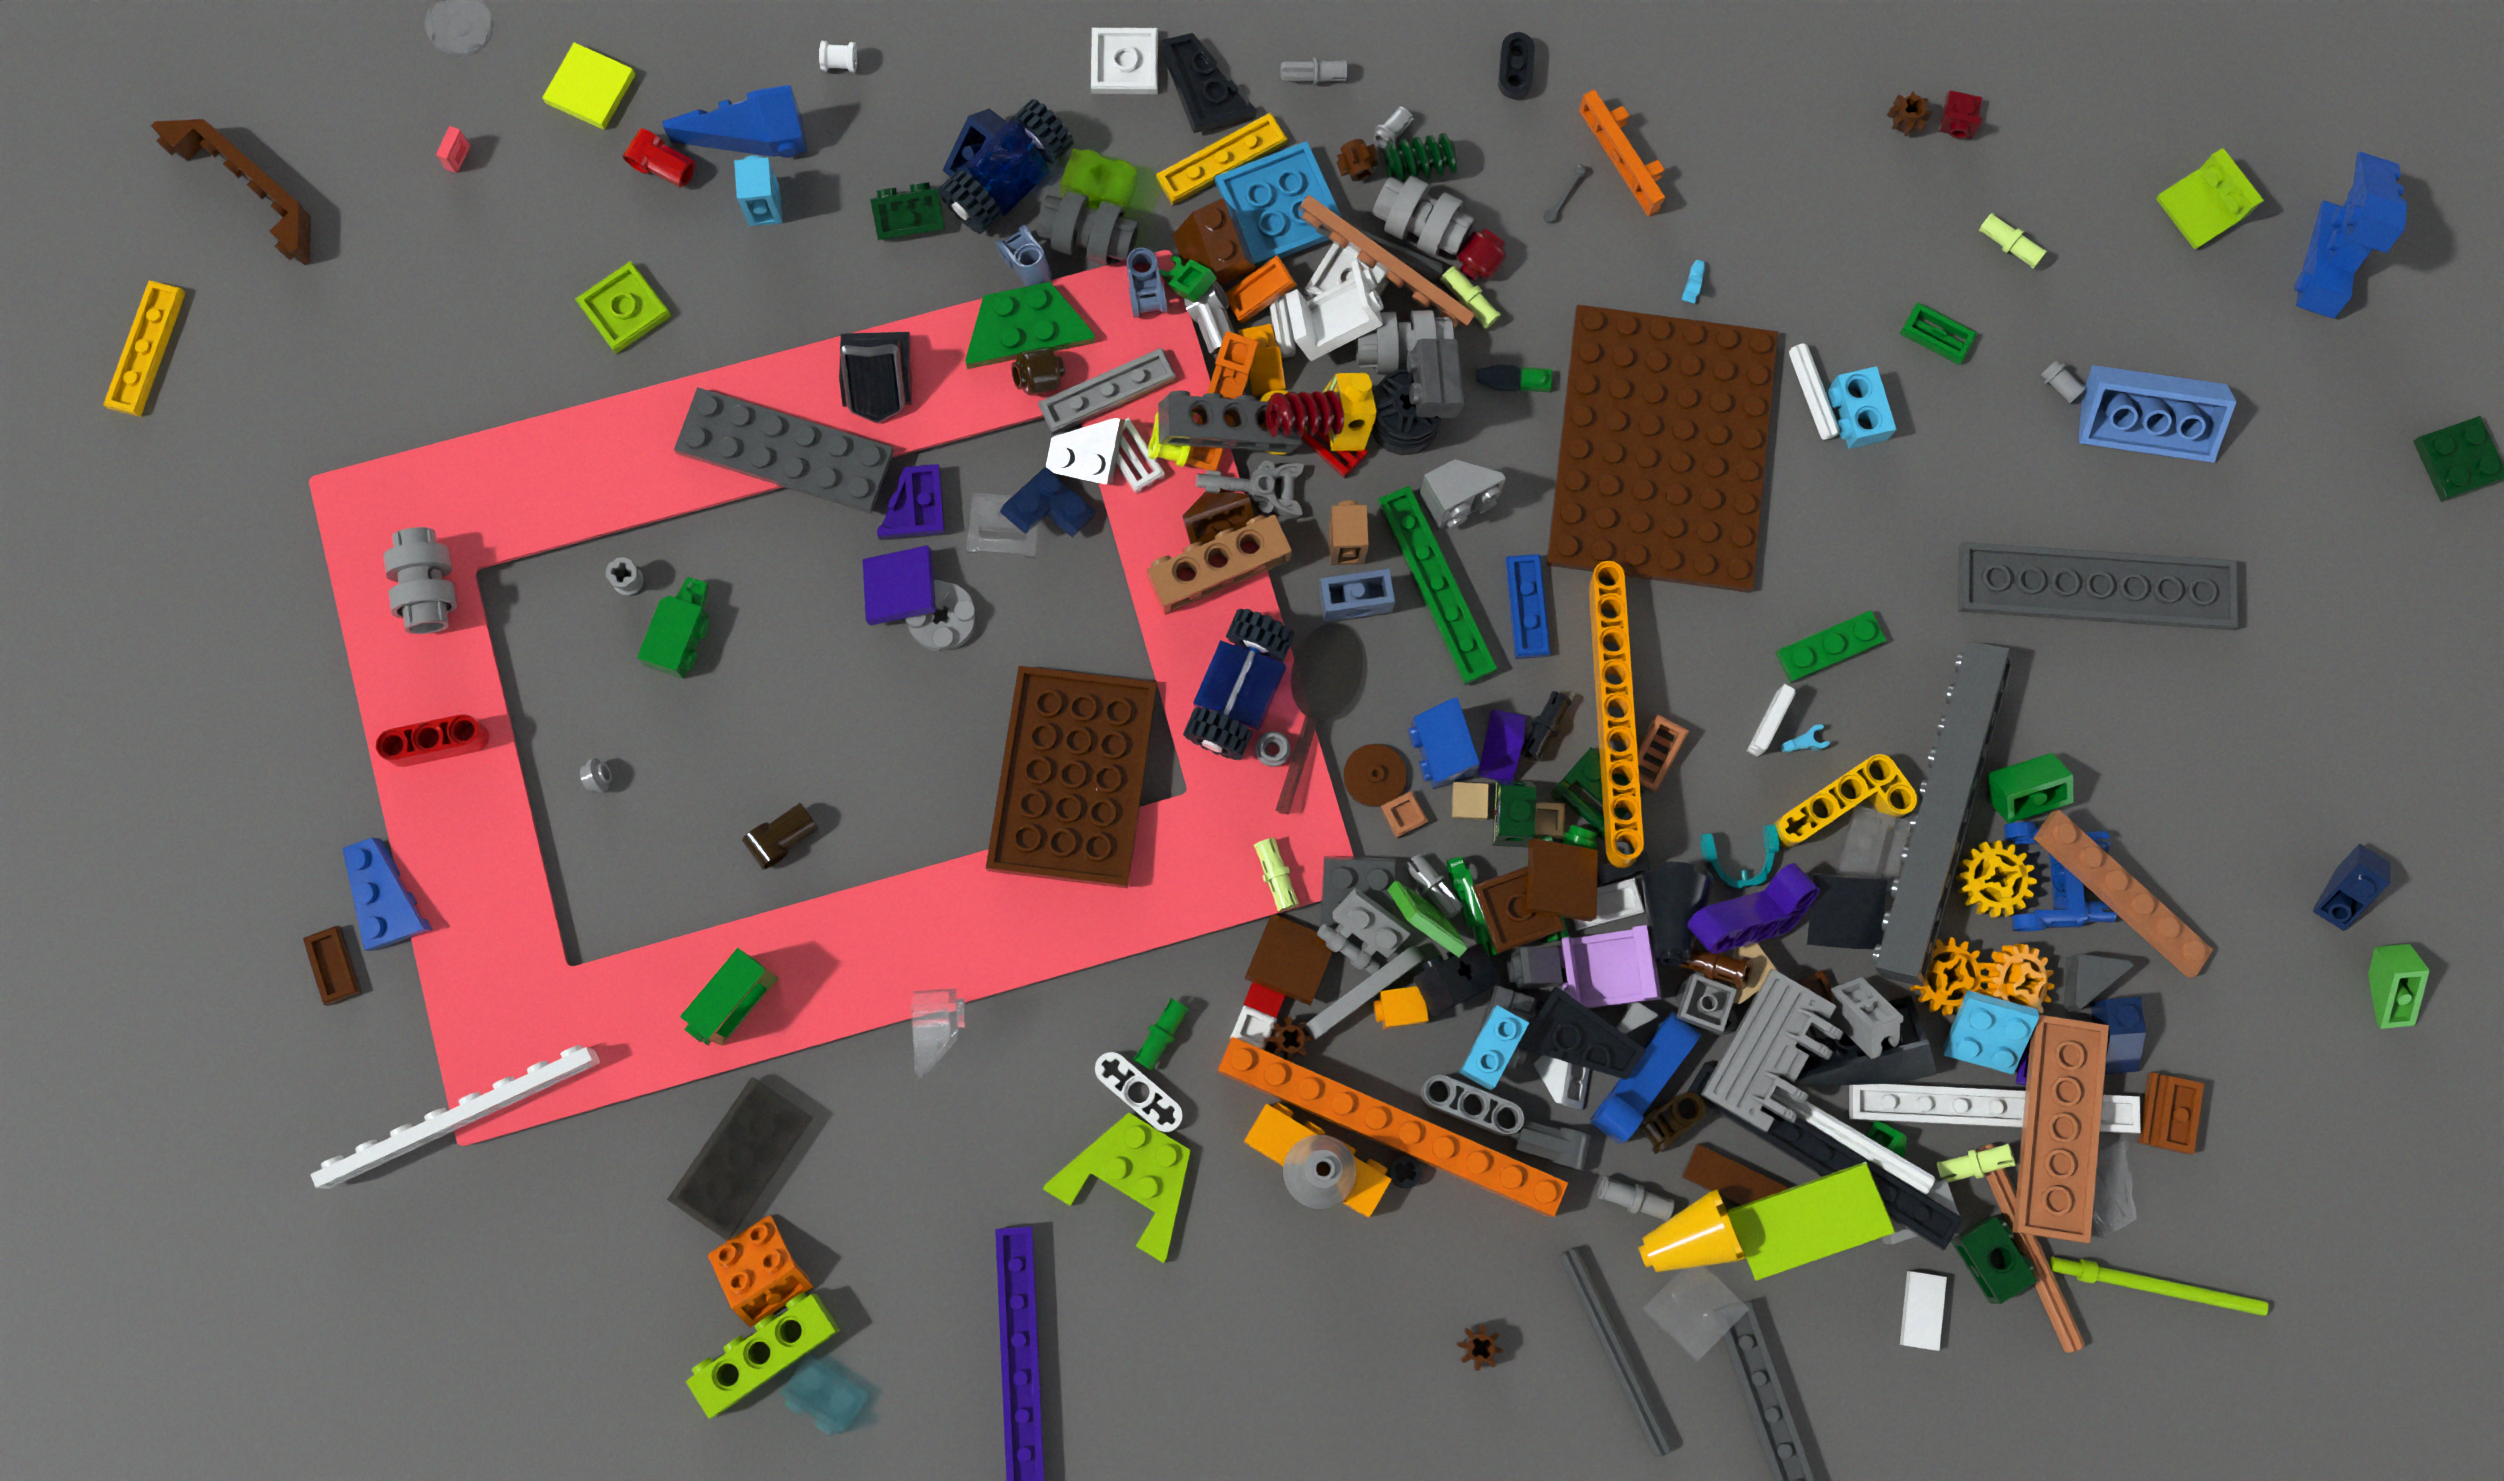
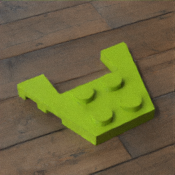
[1043,1113,1191,1263]

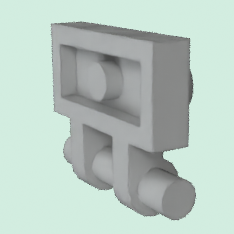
[1317,888,1411,975]

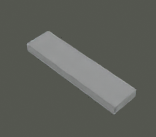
[1038,348,1177,435]

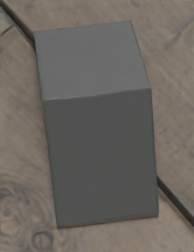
[2064,954,2133,1013]

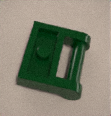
[1550,747,1644,840]

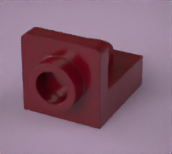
[1939,90,1982,139]

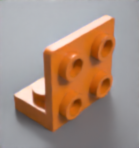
[708,1215,813,1328]

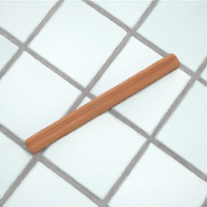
[1976,1144,2085,1353]

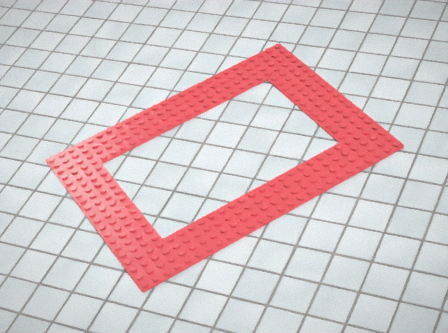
[309,250,1354,1146]

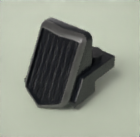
[839,332,912,423]

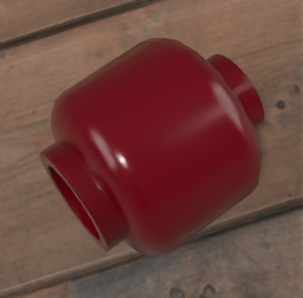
[1457,228,1507,281]

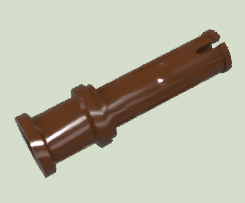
[1655,947,1753,990]

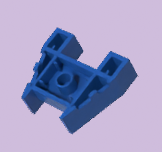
[2294,151,2407,319]

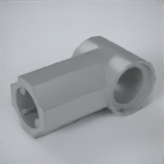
[1184,281,1235,355]

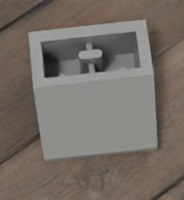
[1419,459,1506,530]

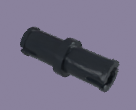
[1521,691,1572,762]

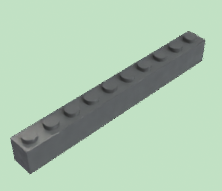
[1872,641,2013,987]

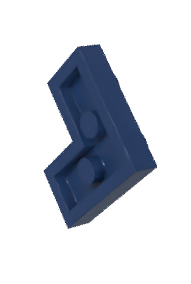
[1000,467,1097,538]

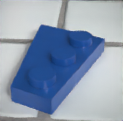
[342,837,433,951]

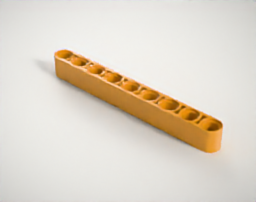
[1589,561,1644,868]

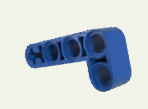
[1589,1011,1702,1144]

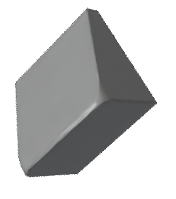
[1615,1001,1659,1034]

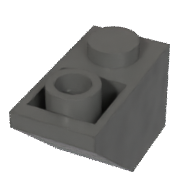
[1507,947,1563,991]

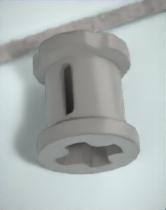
[606,557,645,597]

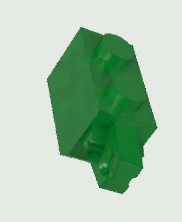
[637,577,710,679]

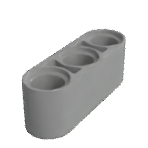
[1421,1075,1524,1136]

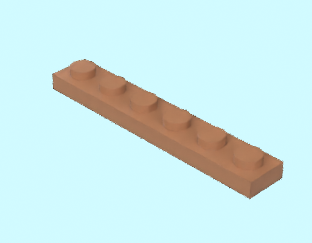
[1298,195,1475,328]
[2033,810,2213,978]

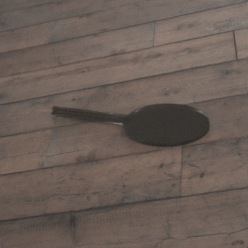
[1275,623,1363,815]

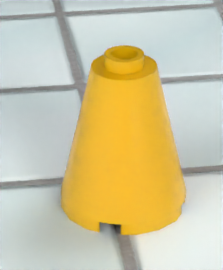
[1638,1189,1746,1272]

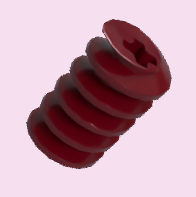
[1266,390,1344,437]

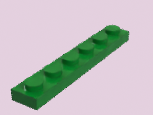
[1377,485,1497,685]

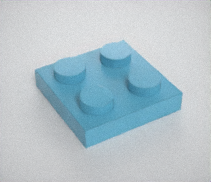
[1942,990,2039,1074]

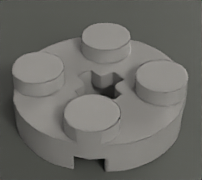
[906,580,976,651]

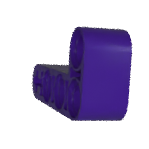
[1687,863,1820,954]

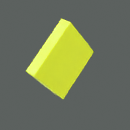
[542,42,636,130]

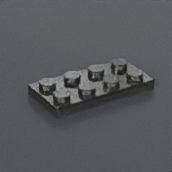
[667,1077,814,1241]

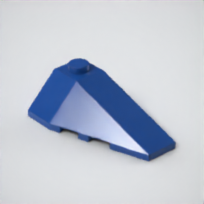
[662,85,807,158]

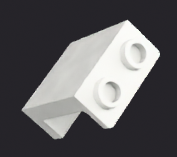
[1285,259,1383,361]

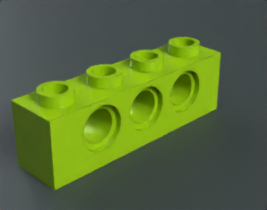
[685,1292,841,1419]

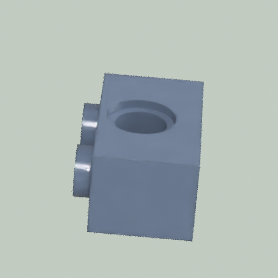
[1319,568,1395,622]

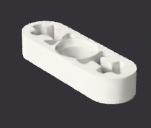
[1095,1052,1183,1133]

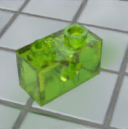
[1060,148,1138,217]

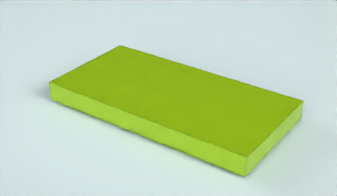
[1728,1162,1895,1281]

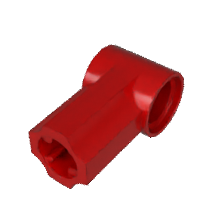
[622,128,696,188]

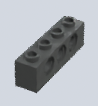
[1158,390,1301,453]

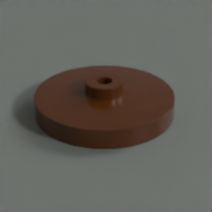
[1343,744,1407,807]

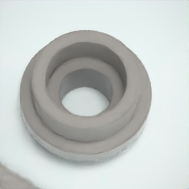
[1255,731,1291,767]
[580,758,612,793]

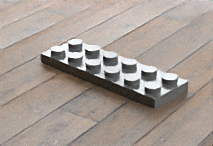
[674,387,894,514]

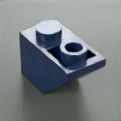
[2313,843,2390,931]

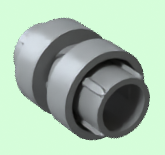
[1372,176,1475,257]
[1355,310,1454,375]
[383,527,457,634]

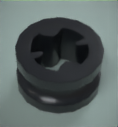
[1388,1156,1422,1189]

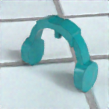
[1700,824,1779,888]

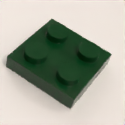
[2413,416,2504,502]

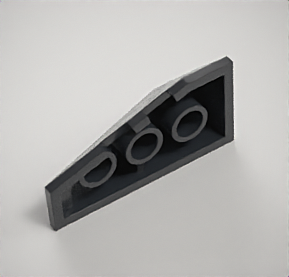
[1786,996,1937,1087]

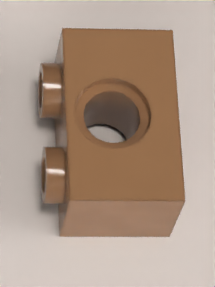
[1328,501,1369,566]

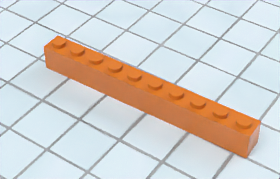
[1217,1037,1568,1218]

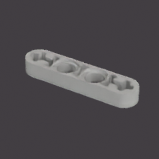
[1304,944,1425,1041]

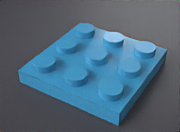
[1215,141,1342,268]

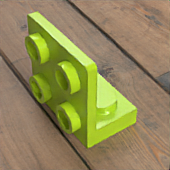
[2156,148,2264,249]

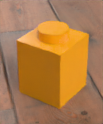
[1373,986,1429,1030]

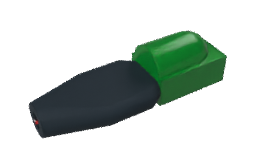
[1476,364,1552,393]

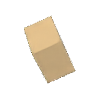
[1729,942,1778,1007]

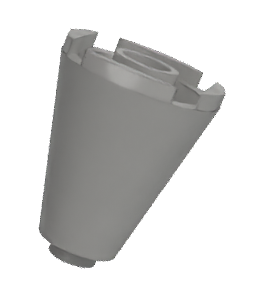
[1283,1135,1356,1209]

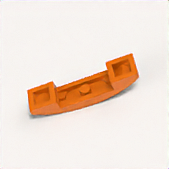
[1186,331,1259,471]

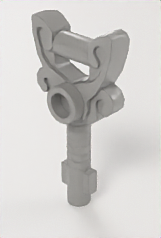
[1195,461,1304,519]

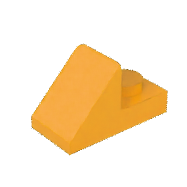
[1238,324,1286,397]

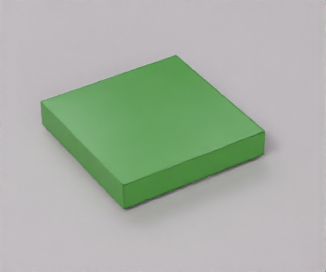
[1387,881,1467,958]

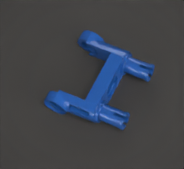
[2004,822,2117,932]

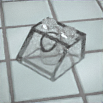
[911,988,966,1078]

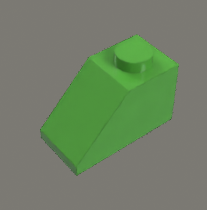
[2368,944,2430,1029]

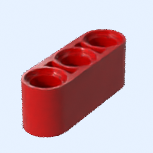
[375,714,489,767]

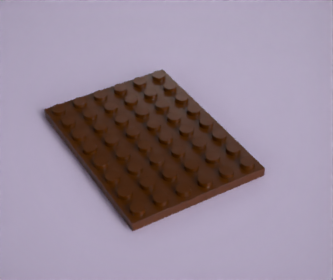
[1546,304,1778,593]

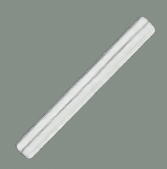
[1770,1088,1935,1195]

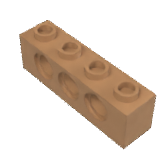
[1147,514,1292,615]

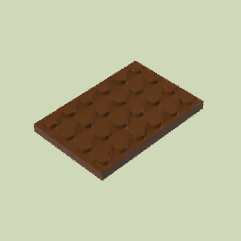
[986,666,1157,889]

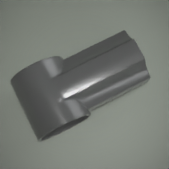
[1515,1120,1592,1172]

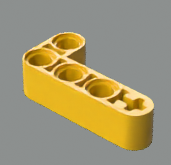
[1774,754,1917,848]

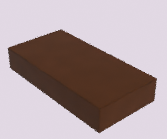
[303,925,362,1006]

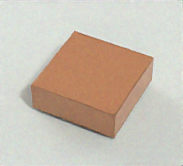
[1380,791,1428,839]

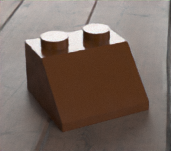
[1172,198,1257,286]

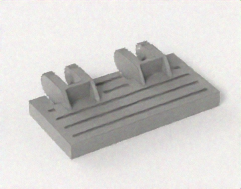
[1701,969,1844,1132]

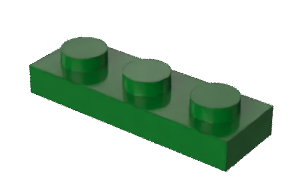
[1775,610,1886,684]

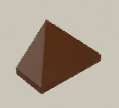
[1182,491,1254,545]

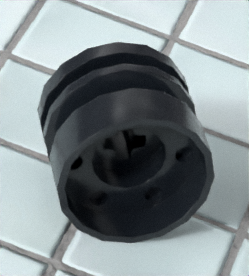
[1371,369,1442,456]

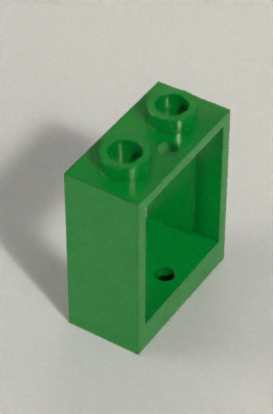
[680,947,778,1046]

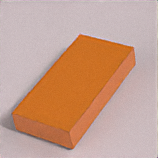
[1225,255,1297,324]

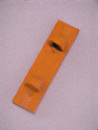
[1579,89,1665,217]

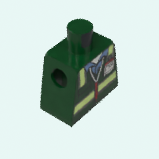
[1492,779,1537,848]

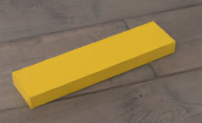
[1156,112,1288,206]
[103,280,186,417]

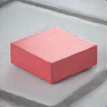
[436,126,470,173]

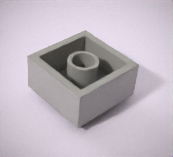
[1677,974,1737,1033]

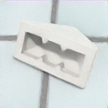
[1534,1055,1590,1110]

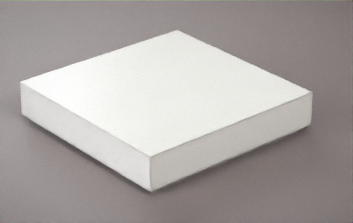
[1091,28,1158,94]
[1304,243,1389,298]

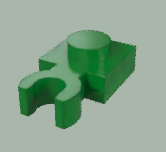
[1159,256,1217,303]

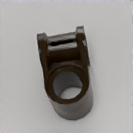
[1637,1092,1705,1154]

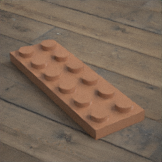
[2013,1015,2109,1244]

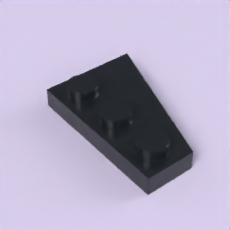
[1160,33,1257,133]
[1517,987,1646,1080]

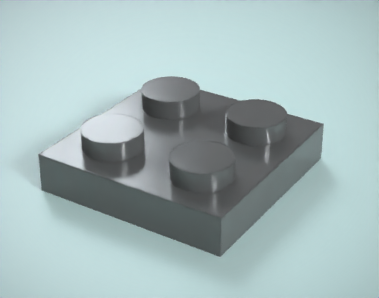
[1320,856,1396,929]

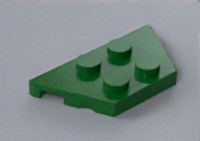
[965,282,1096,369]

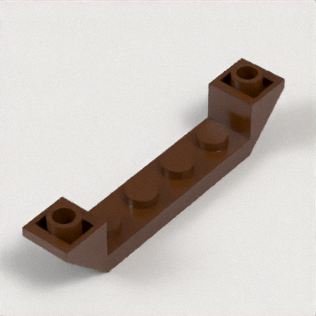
[151,119,310,265]

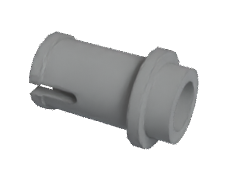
[1373,106,1414,149]
[2041,360,2086,404]

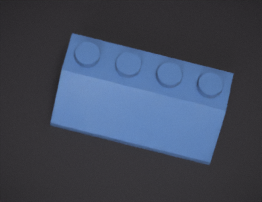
[2078,365,2237,463]

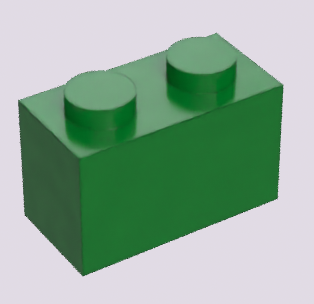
[1987,753,2074,824]

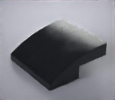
[1807,873,1887,950]

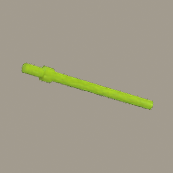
[2049,1257,2269,1316]

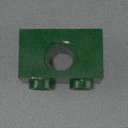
[1951,1217,2037,1304]

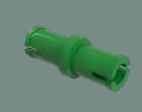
[1133,998,1190,1071]

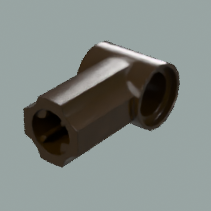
[742,803,819,870]

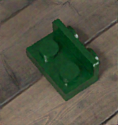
[870,182,945,240]

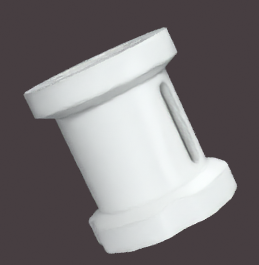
[819,40,857,73]

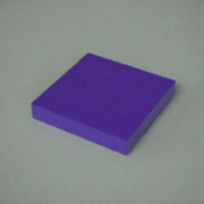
[862,545,936,626]

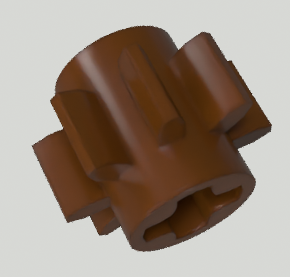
[1887,91,1932,136]
[1337,139,1379,181]
[1264,1016,1312,1062]
[1456,1324,1503,1371]

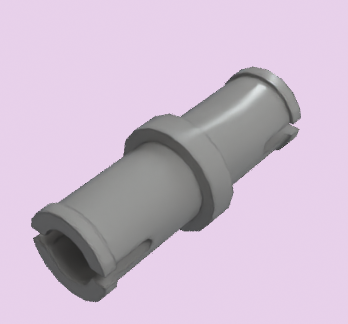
[1597,1176,1674,1222]

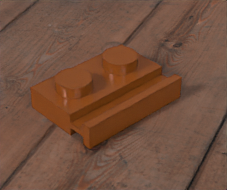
[2137,1072,2204,1155]

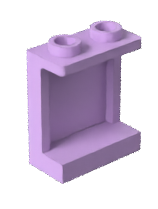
[1558,925,1662,1009]

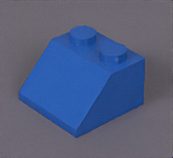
[1408,697,1480,789]

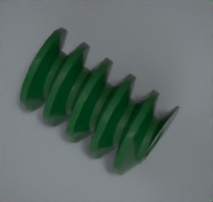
[1385,133,1457,182]

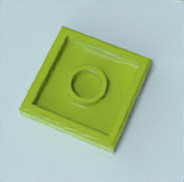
[575,261,672,354]

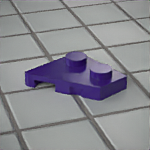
[877,464,945,540]

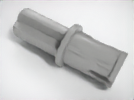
[1280,57,1347,85]
[1404,853,1463,919]

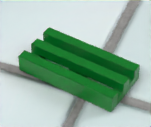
[1899,302,1977,365]

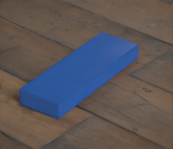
[1505,554,1551,659]

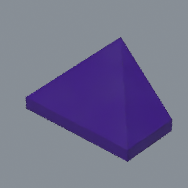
[1477,709,1526,780]

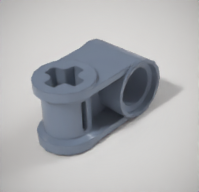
[995,225,1052,286]
[1127,247,1167,318]

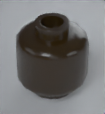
[1011,347,1065,396]

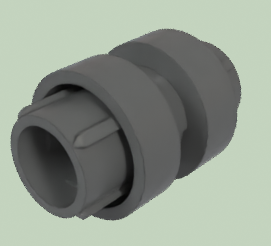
[1037,190,1139,266]

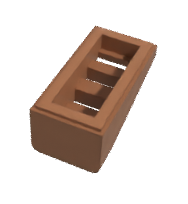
[1637,714,1689,792]

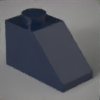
[942,108,1015,181]
[2090,997,2146,1074]

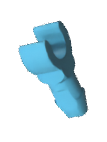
[1681,260,1705,304]
[1781,724,1830,753]

